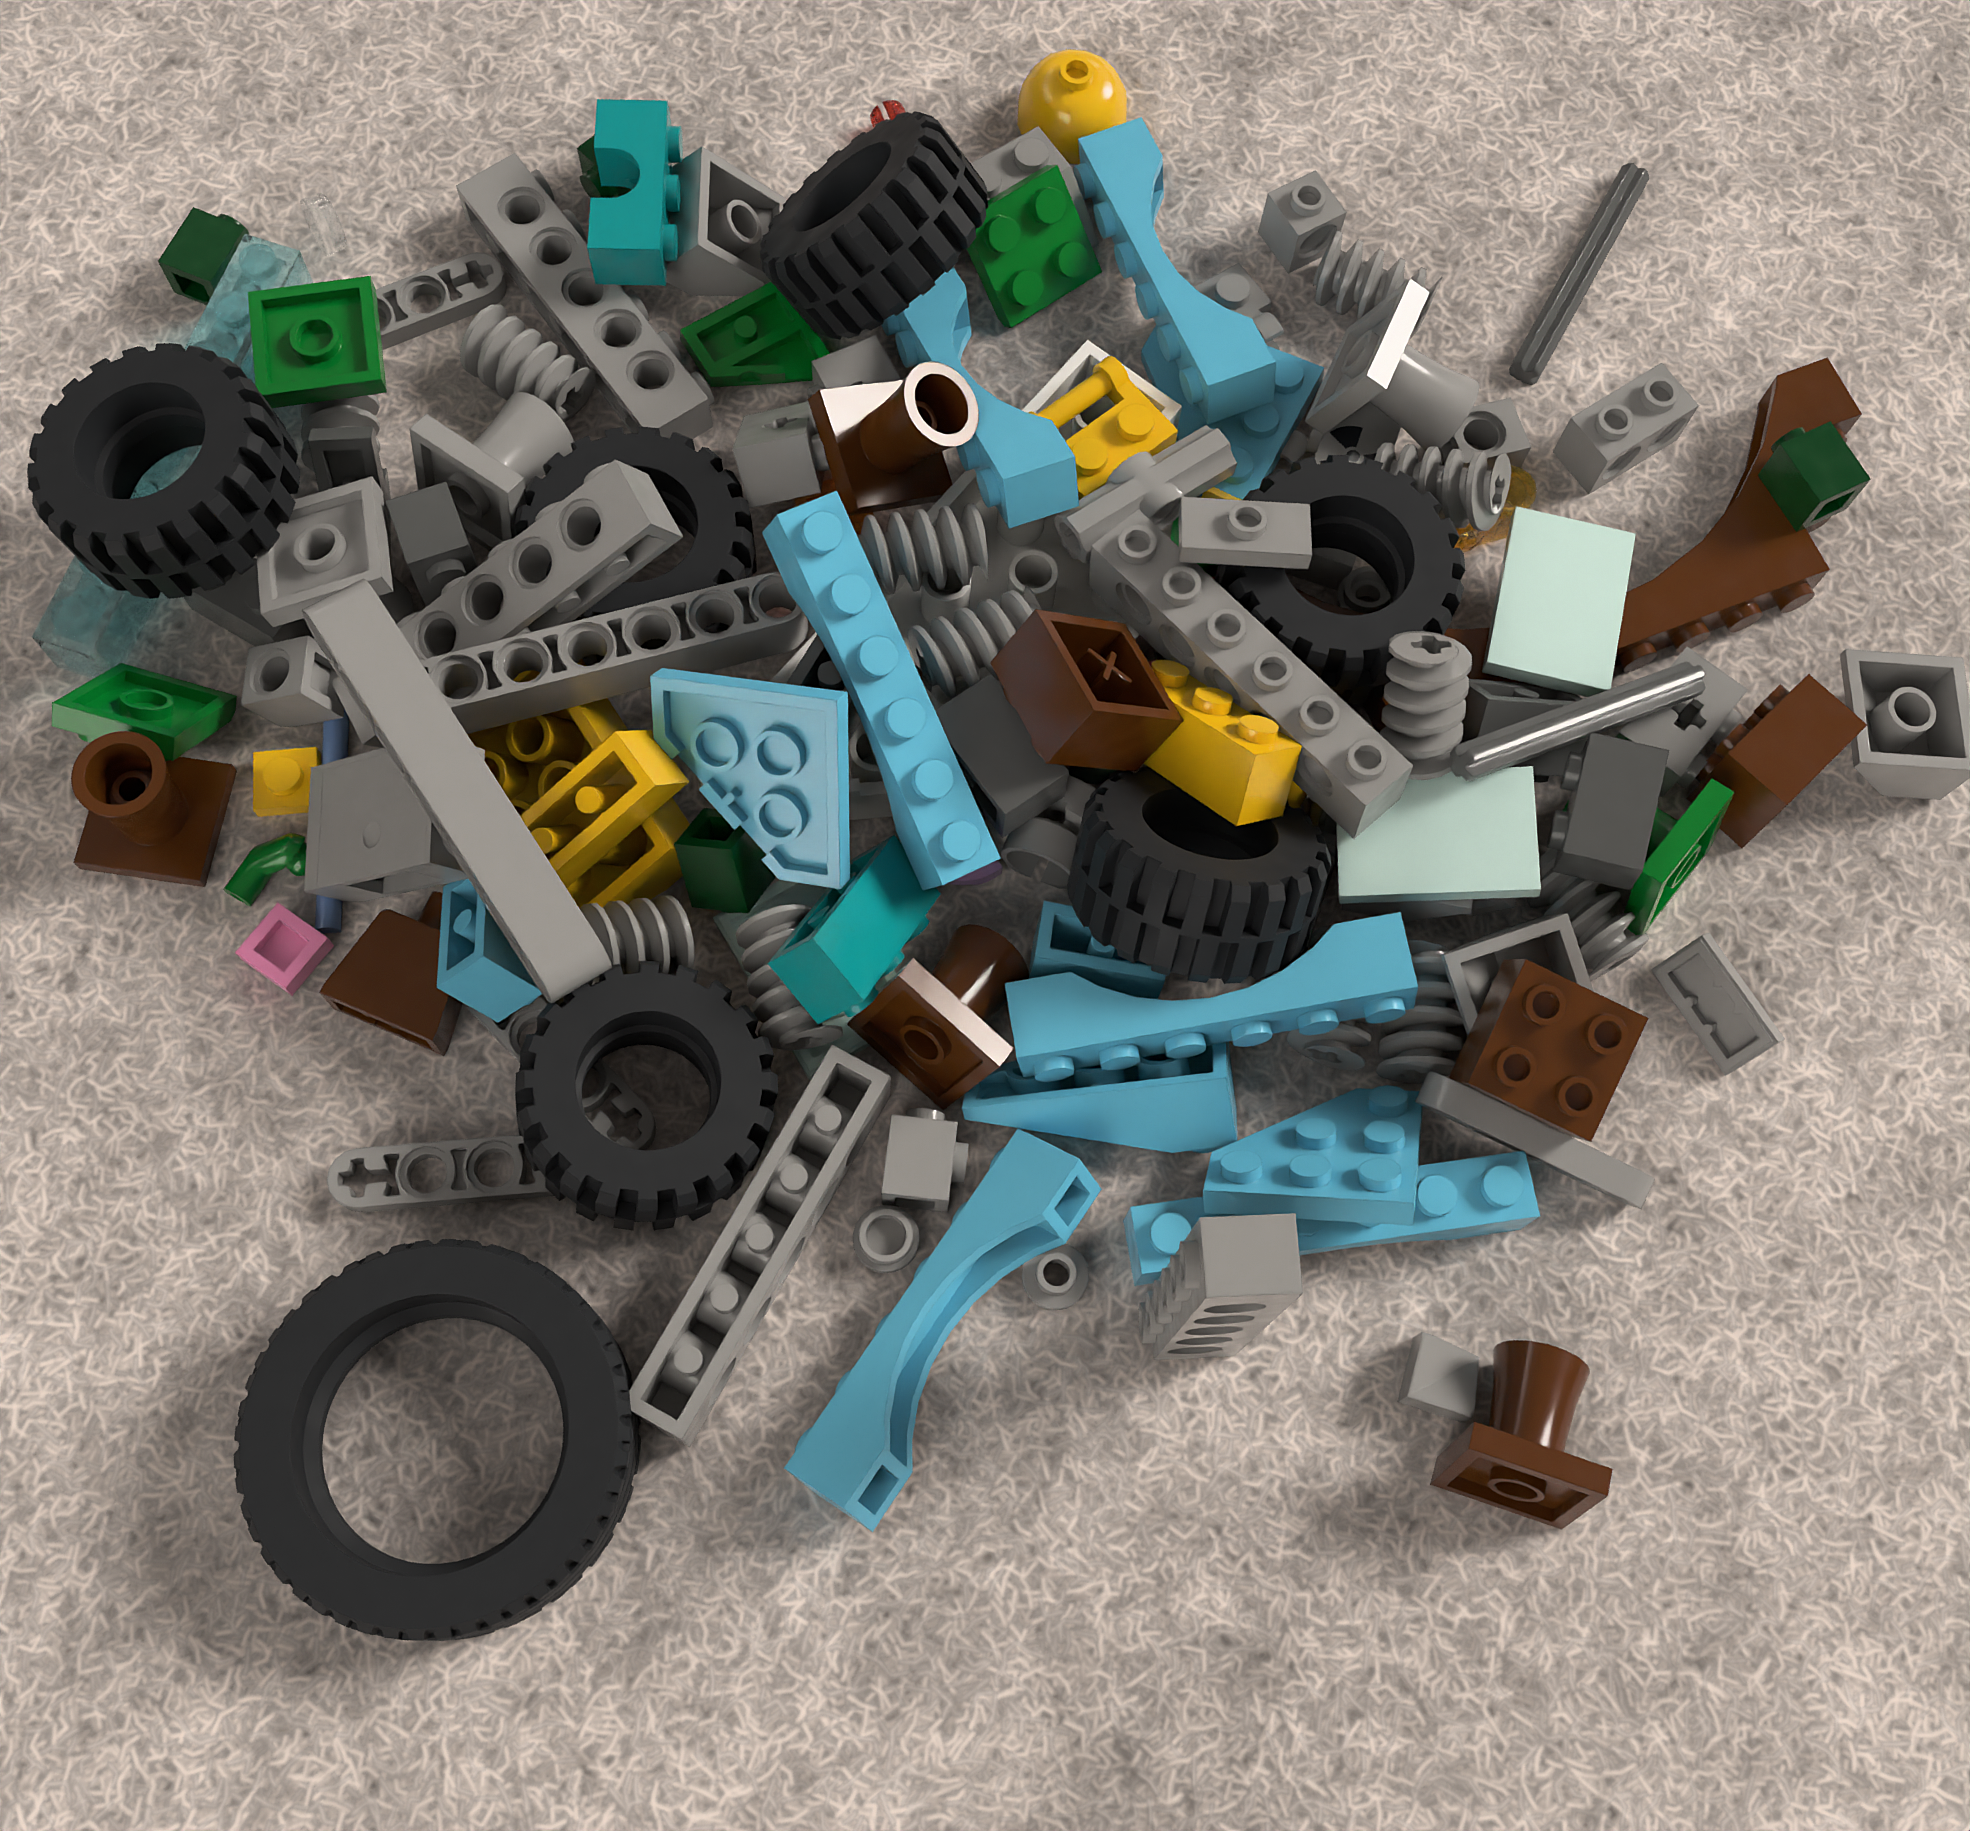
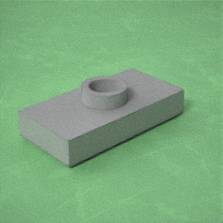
[1179,497,1312,569]
[1651,933,1785,1076]

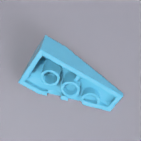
[962,1042,1238,1153]

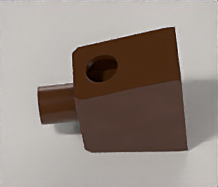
[319,891,463,1056]

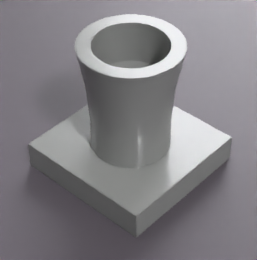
[1305,279,1480,451]
[409,392,574,551]
[257,476,413,627]

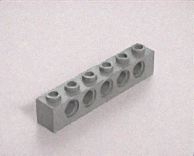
[456,153,714,439]
[331,460,683,748]
[1089,509,1413,839]
[629,1045,891,1447]
[1138,1213,1303,1360]

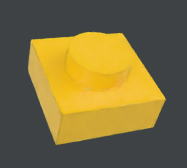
[253,747,321,817]

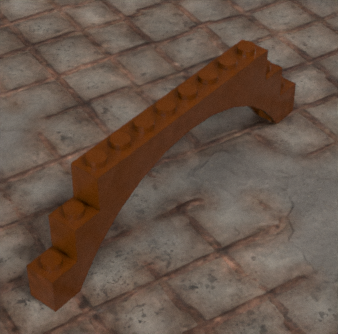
[1212,357,1862,734]

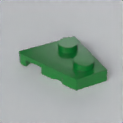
[680,282,830,387]

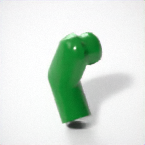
[223,832,307,907]

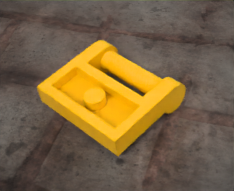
[1028,356,1178,500]

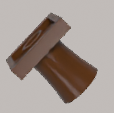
[808,362,979,516]
[71,731,237,887]
[847,924,1029,1110]
[1430,1340,1613,1530]

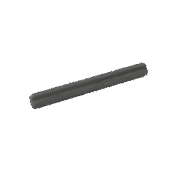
[1509,163,1649,385]
[1450,662,1706,781]

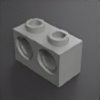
[1553,363,1699,495]

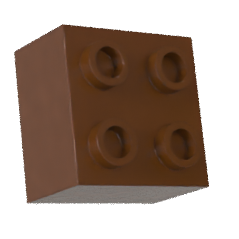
[990,609,1183,771]
[1686,674,1867,848]
[1449,959,1649,1142]

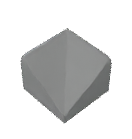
[1397,1332,1479,1423]

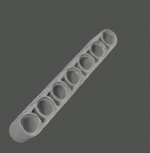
[420,572,808,734]
[302,578,612,1003]

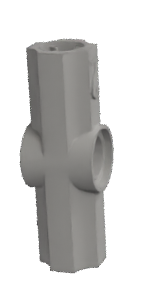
[1054,425,1237,564]

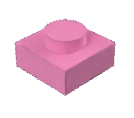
[235,903,334,996]

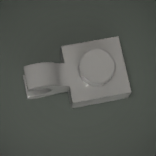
[1194,262,1284,350]

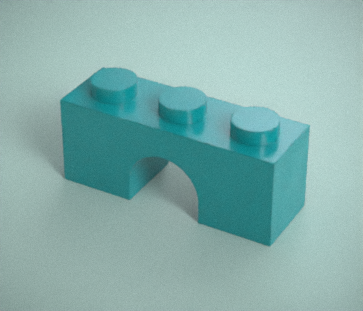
[587,99,683,286]

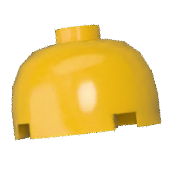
[1017,49,1127,164]

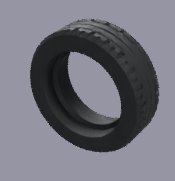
[234,1239,641,1641]

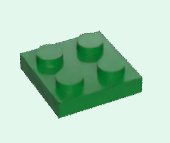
[967,165,1102,328]
[248,276,387,408]
[51,663,237,761]

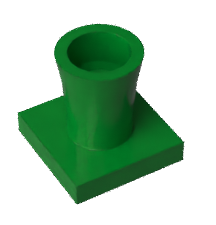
[1562,779,1734,935]

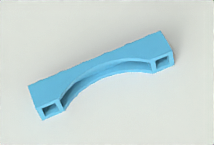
[1073,117,1276,424]
[882,267,1079,529]
[762,491,1001,890]
[1005,912,1418,1082]
[784,1128,1102,1532]
[1123,1151,1540,1286]

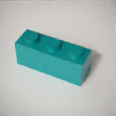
[767,835,941,1024]

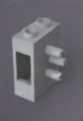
[304,746,485,902]

